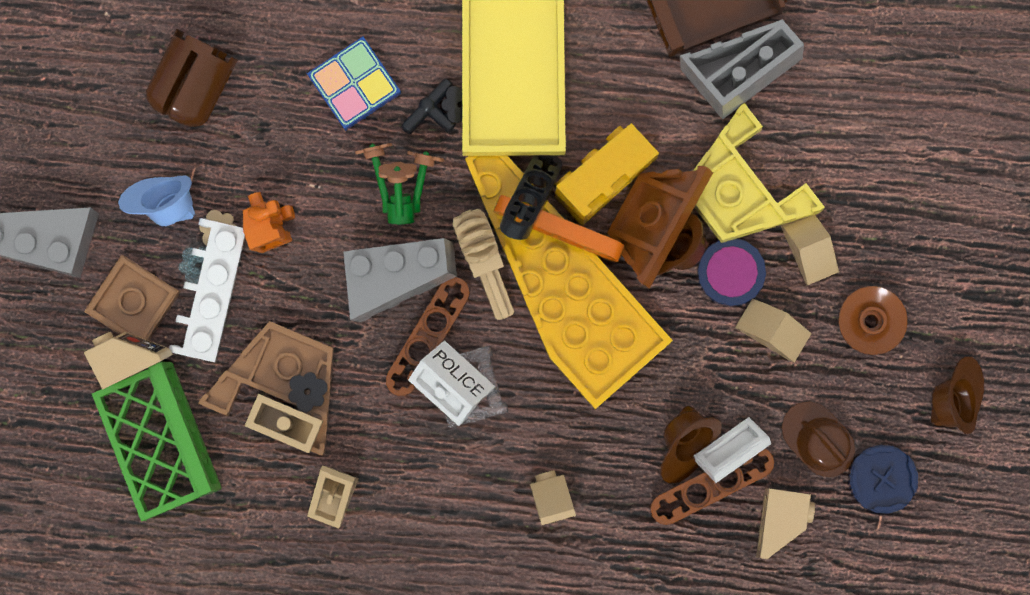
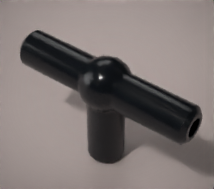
[401,78,456,134]

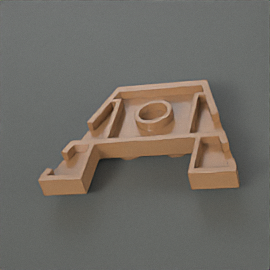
[198,321,334,456]

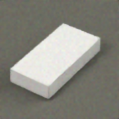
[694,417,771,483]

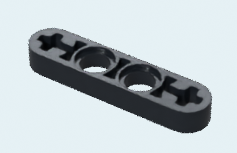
[500,155,563,240]

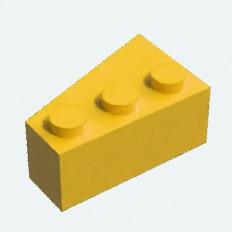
[555,123,659,226]

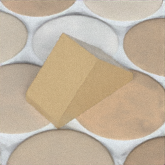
[780,215,839,286]
[735,299,812,363]
[307,465,359,529]

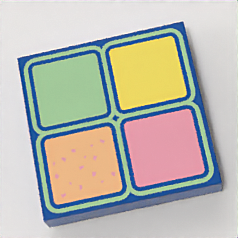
[307,37,401,131]

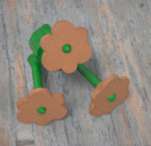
[355,143,444,225]

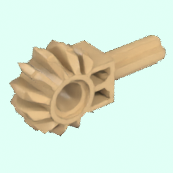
[452,209,514,320]

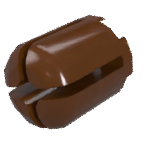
[146,29,238,127]

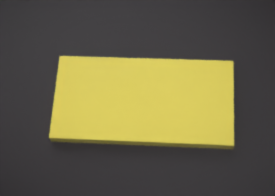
[462,0,566,156]

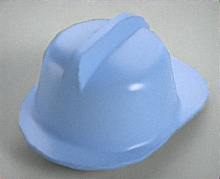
[118,175,195,226]

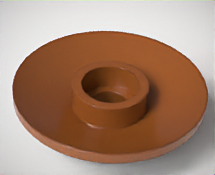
[838,286,908,355]

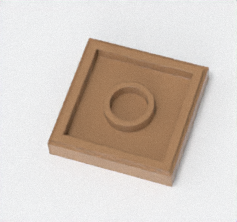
[84,255,181,341]

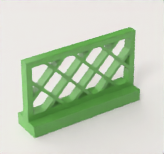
[92,362,222,522]

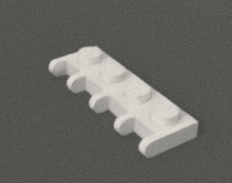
[169,218,245,362]

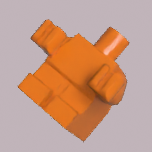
[243,192,295,253]

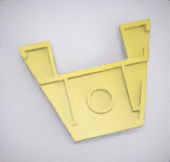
[693,103,825,243]

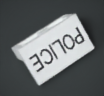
[408,340,495,426]

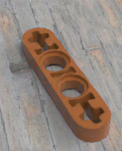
[386,277,470,397]
[650,449,774,525]

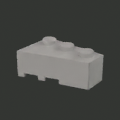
[680,19,804,119]
[0,207,99,278]
[343,238,457,323]

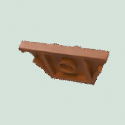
[607,166,713,288]

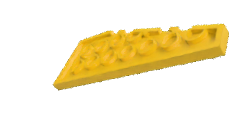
[465,156,673,409]

